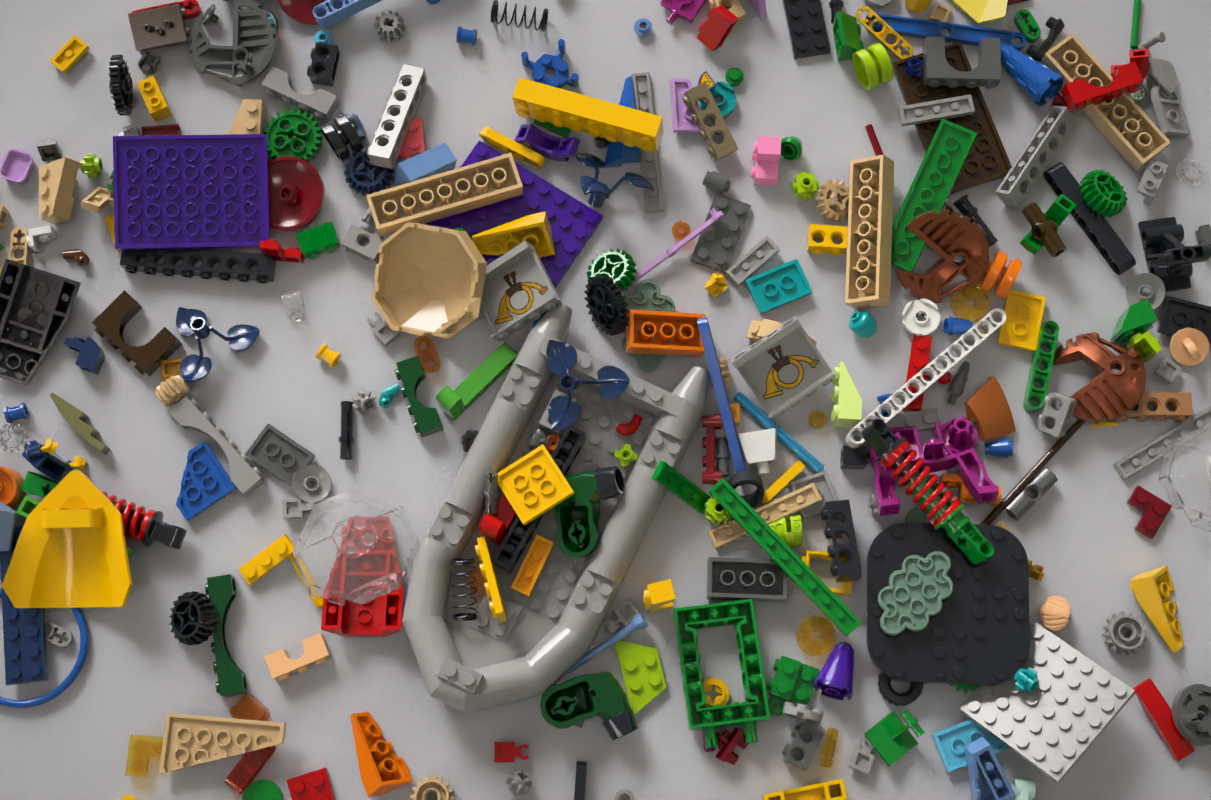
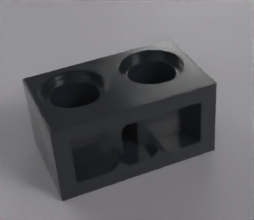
[307,42,340,87]

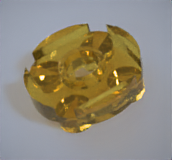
[950,285,990,323]
[796,616,836,656]

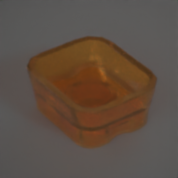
[230,694,269,721]

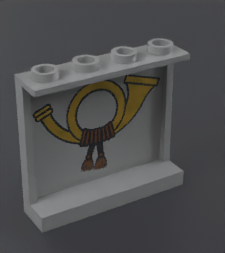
[481,241,561,341]
[731,317,835,419]

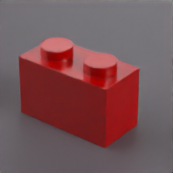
[696,5,739,51]

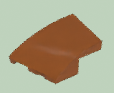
[964,376,1016,441]

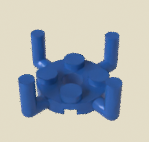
[521,39,579,89]

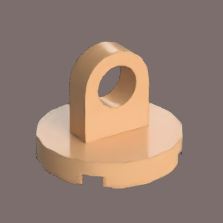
[1169,328,1210,366]

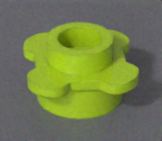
[614,444,638,467]

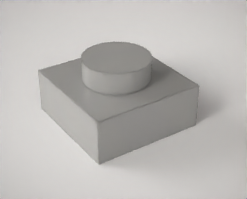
[1153,357,1182,384]

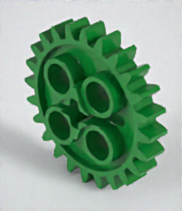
[263,108,323,163]

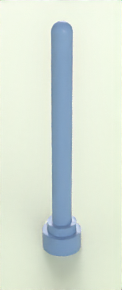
[567,613,648,674]

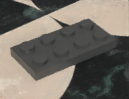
[690,193,751,274]

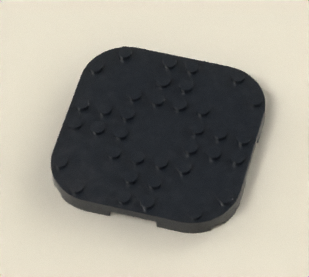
[866,523,1030,686]

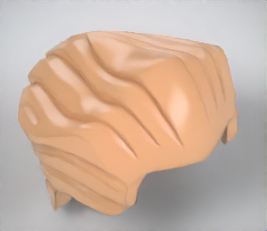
[1039,596,1070,631]

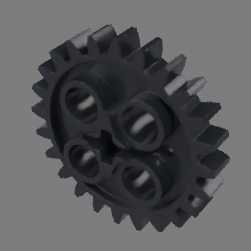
[109,55,133,116]
[584,274,630,336]

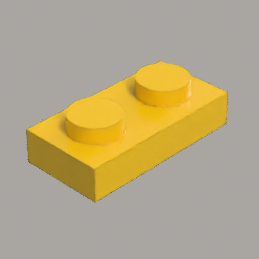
[50,35,90,74]

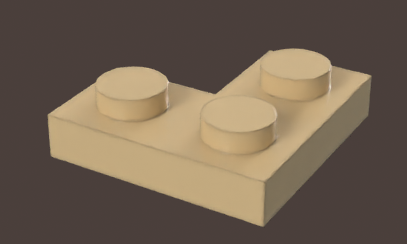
[81,187,114,213]

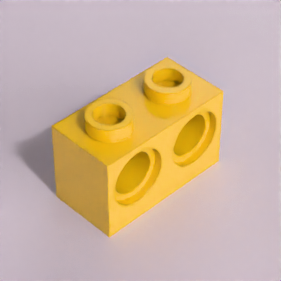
[137,76,172,122]
[807,224,848,256]

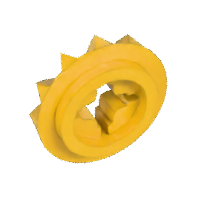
[703,678,729,707]

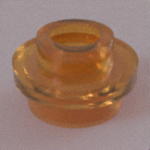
[672,221,690,240]

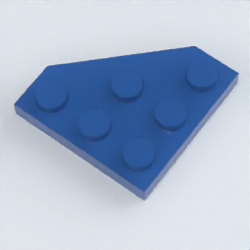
[176,441,237,521]

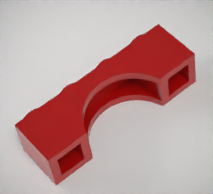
[1061,61,1144,111]

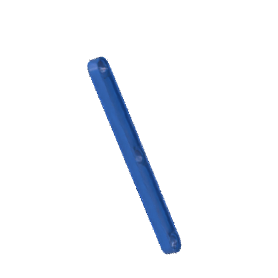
[865,13,1027,51]
[697,317,747,486]

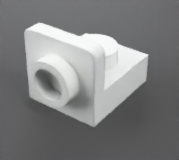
[26,225,57,252]

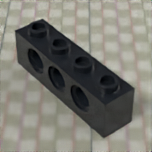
[821,500,862,583]

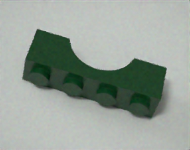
[394,356,444,437]

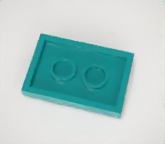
[745,259,813,315]

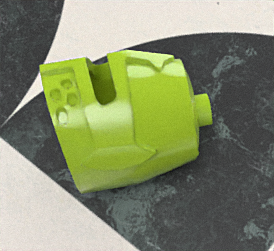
[769,515,802,548]

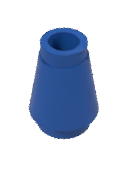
[943,316,973,335]
[985,439,1013,458]

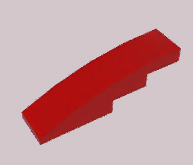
[1133,678,1195,762]

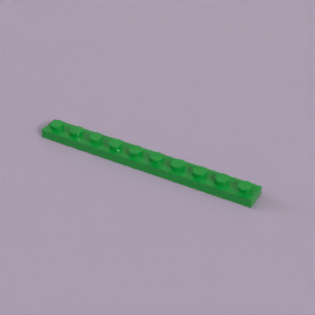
[708,478,862,637]

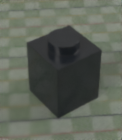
[840,445,870,469]

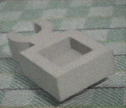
[367,312,400,347]
[848,736,875,776]

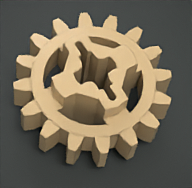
[815,179,849,221]

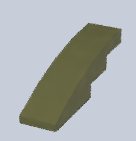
[50,392,110,455]

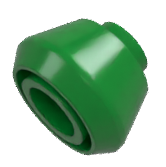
[781,136,802,161]

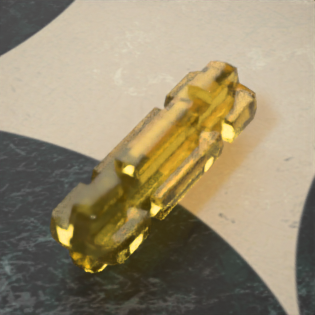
[821,728,839,768]

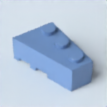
[392,143,457,187]
[965,737,1016,800]

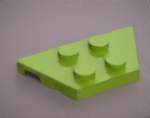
[615,640,667,715]

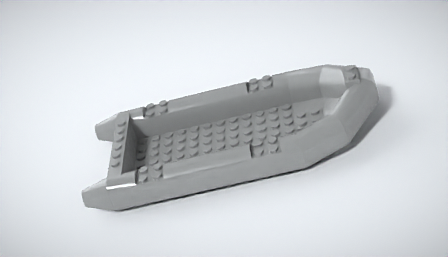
[402,303,711,714]

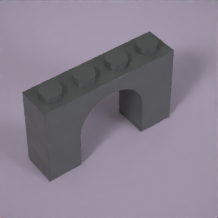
[923,37,1001,89]

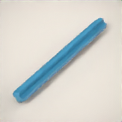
[733,392,824,473]

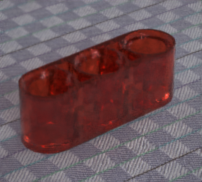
[224,746,277,795]

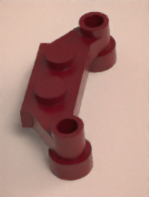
[702,414,722,486]

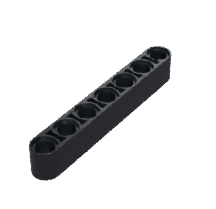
[1043,162,1136,275]

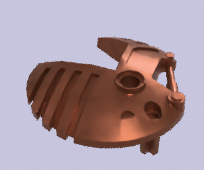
[896,210,989,303]
[1052,332,1146,422]

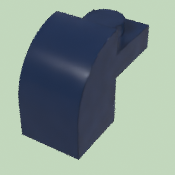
[64,336,104,375]

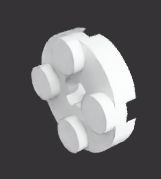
[902,298,940,336]

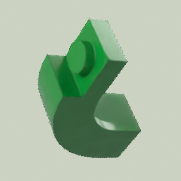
[1020,194,1076,255]

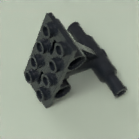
[1138,217,1211,292]

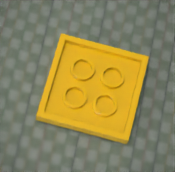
[498,445,575,526]

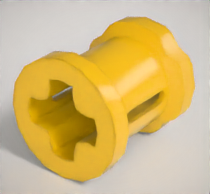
[316,344,341,368]

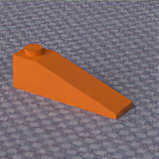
[350,712,413,797]

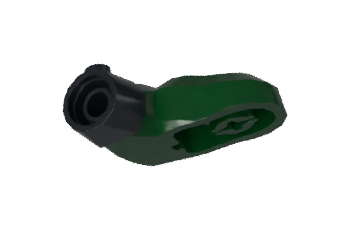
[555,466,625,558]
[540,671,639,741]

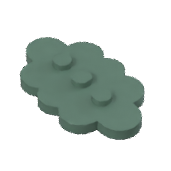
[622,279,675,372]
[877,551,953,636]

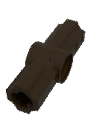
[1022,202,1067,258]

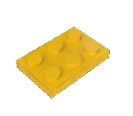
[997,289,1046,352]

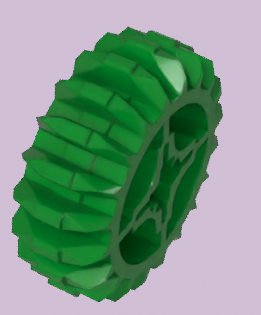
[1079,169,1128,217]
[586,248,638,292]

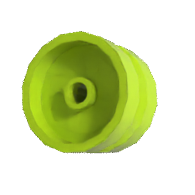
[852,43,894,90]

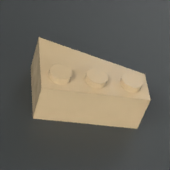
[229,99,266,134]
[39,157,83,225]

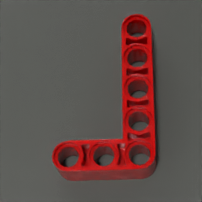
[478,494,517,545]

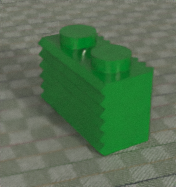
[296,222,341,260]

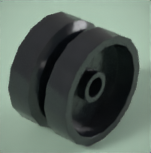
[320,113,364,162]

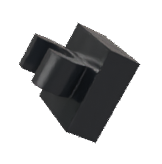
[37,139,62,161]

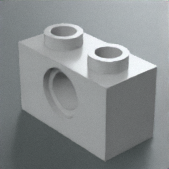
[341,224,385,265]

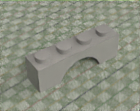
[262,66,339,121]

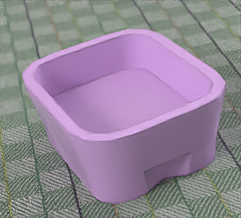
[0,149,35,185]

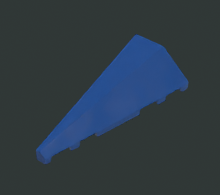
[605,76,640,168]

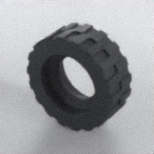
[878,673,924,706]

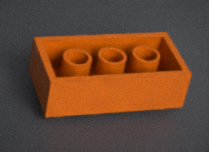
[626,310,706,357]

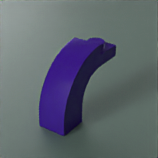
[514,124,580,162]

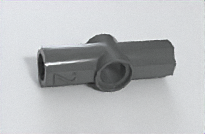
[1005,468,1058,521]

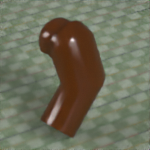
[63,249,89,266]

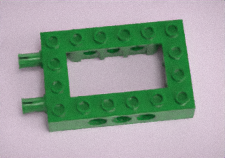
[673,599,770,749]

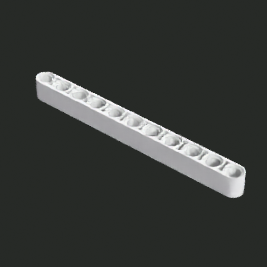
[845,308,1007,448]

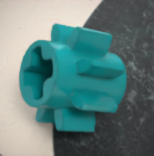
[1013,667,1039,693]

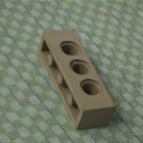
[683,82,738,161]

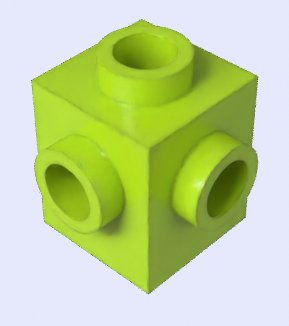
[791,172,819,201]
[704,497,731,526]

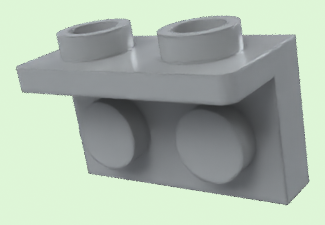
[1137,159,1168,205]

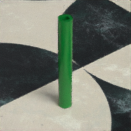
[1130,0,1141,49]

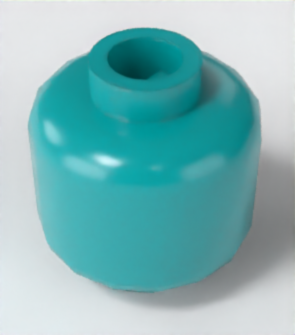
[849,310,877,338]

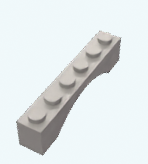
[168,396,264,497]

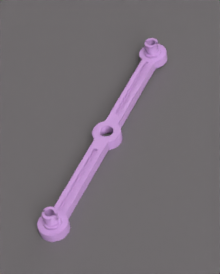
[623,208,724,291]

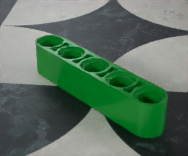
[1023,321,1059,413]

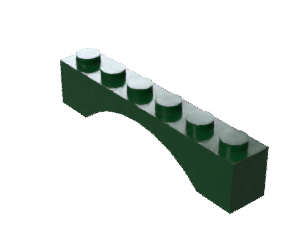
[205,574,248,697]

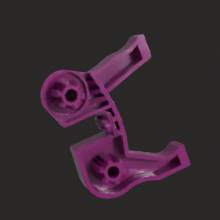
[869,416,999,516]

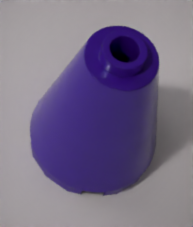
[813,642,854,700]

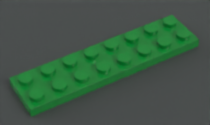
[891,118,978,272]

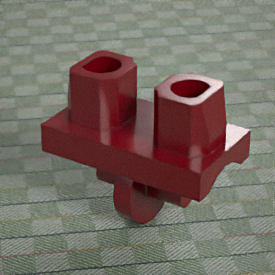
[715,727,748,765]

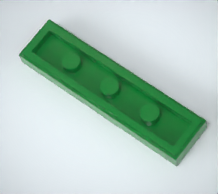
[652,461,711,514]

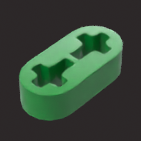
[1014,9,1041,43]

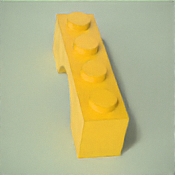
[643,579,676,614]
[761,779,847,800]

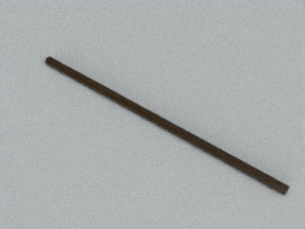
[980,419,1086,525]

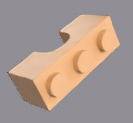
[264,633,332,682]

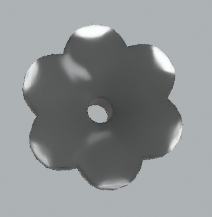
[201,4,219,25]
[461,430,478,452]

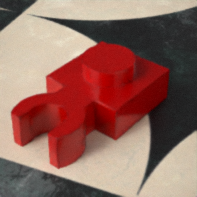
[494,742,529,763]

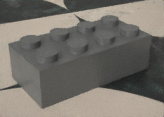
[706,557,787,602]

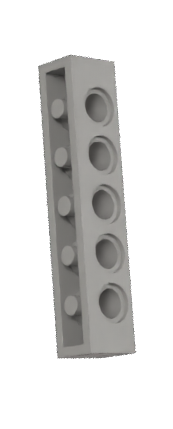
[367,65,427,169]
[995,105,1077,208]

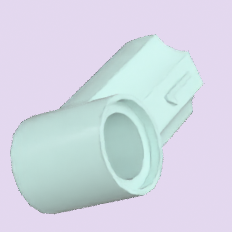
[1012,778,1036,800]

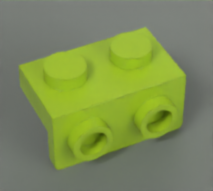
[1125,331,1162,363]

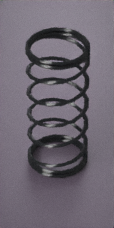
[491,0,548,32]
[451,558,478,621]

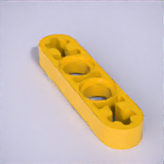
[855,6,913,60]
[479,127,546,169]

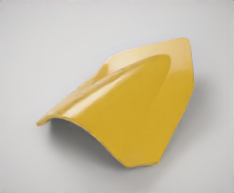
[2,470,132,608]

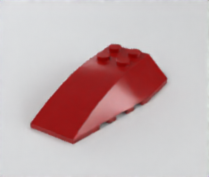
[321,517,404,637]

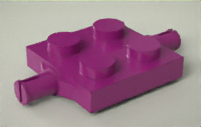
[661,0,707,25]

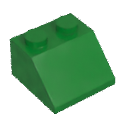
[832,11,864,61]

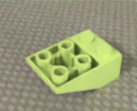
[830,362,862,428]

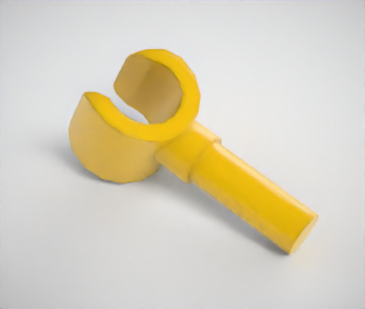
[1090,419,1117,429]

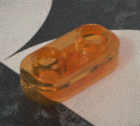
[414,336,441,373]

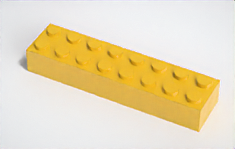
[512,77,663,152]

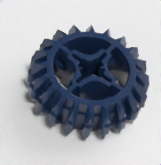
[344,147,395,196]

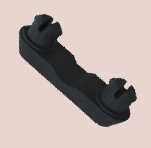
[1026,16,1065,61]

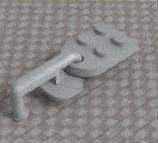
[1137,32,1191,137]

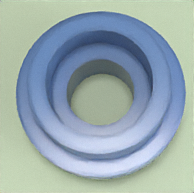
[634,18,652,37]

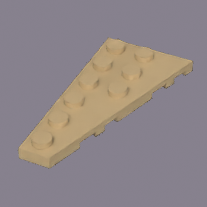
[159,713,287,774]

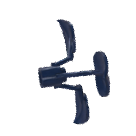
[576,153,655,208]
[176,307,260,382]
[546,340,630,430]

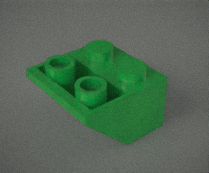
[1110,299,1158,343]

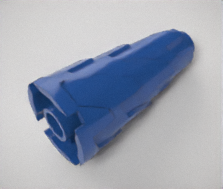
[1000,45,1064,107]

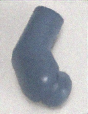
[346,113,366,140]

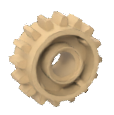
[410,775,455,800]

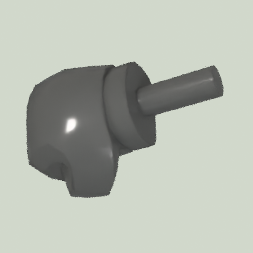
[528,429,549,450]

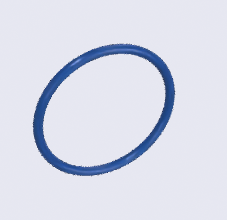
[0,589,89,708]

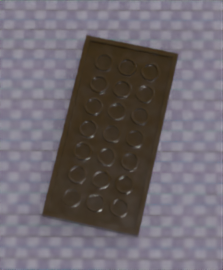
[892,42,1012,194]

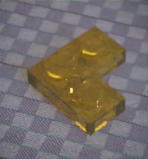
[125,735,164,777]

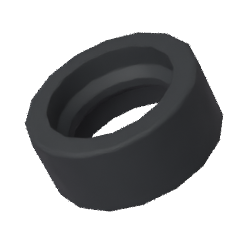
[728,471,764,507]

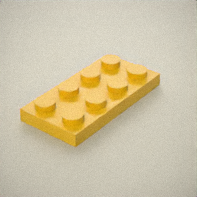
[475,536,507,623]

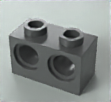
[782,723,824,771]

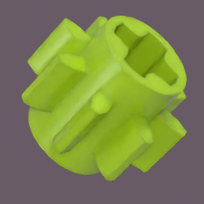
[80,154,103,178]

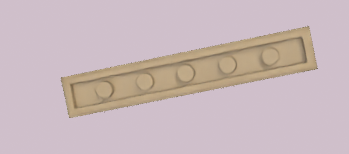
[707,482,822,549]

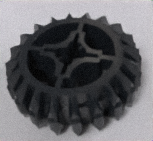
[168,591,217,645]

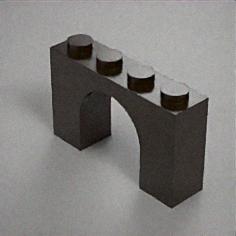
[92,290,182,376]

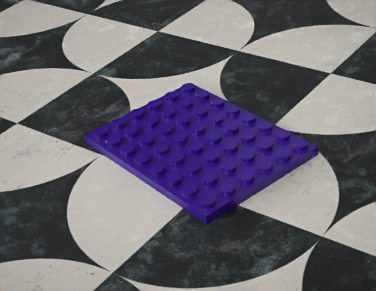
[113,134,270,250]
[425,140,603,289]

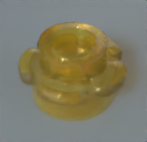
[808,410,827,429]

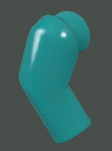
[379,383,401,408]

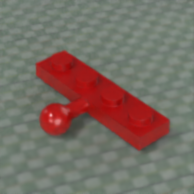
[904,334,952,411]

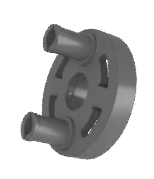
[1172,684,1211,746]

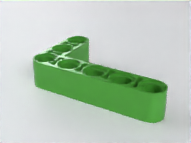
[436,342,518,420]

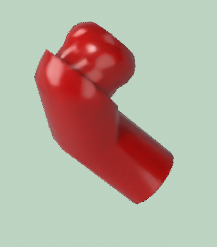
[616,414,643,436]

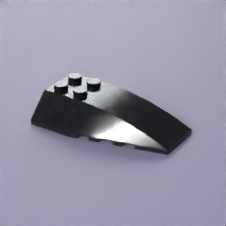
[0,259,81,386]

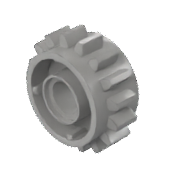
[1102,611,1148,655]

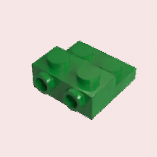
[767,656,819,706]

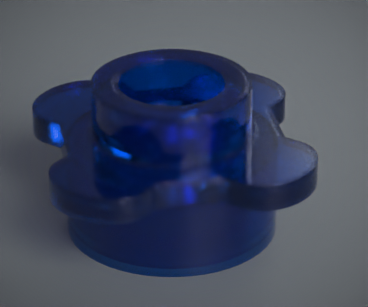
[904,58,924,77]

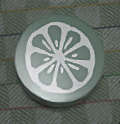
[1127,85,1147,103]

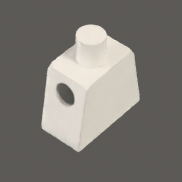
[739,428,777,474]

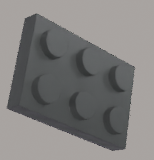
[245,424,316,487]

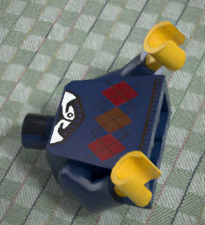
[22,439,86,481]

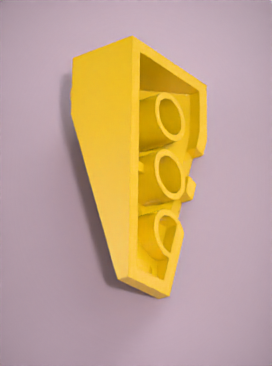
[471,211,555,258]
[1130,565,1184,653]

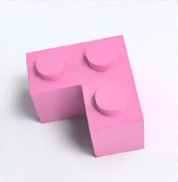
[751,136,781,186]

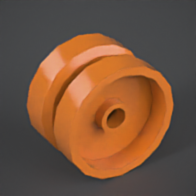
[980,250,1023,299]
[0,466,25,508]

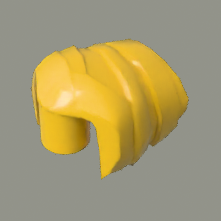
[704,273,728,297]

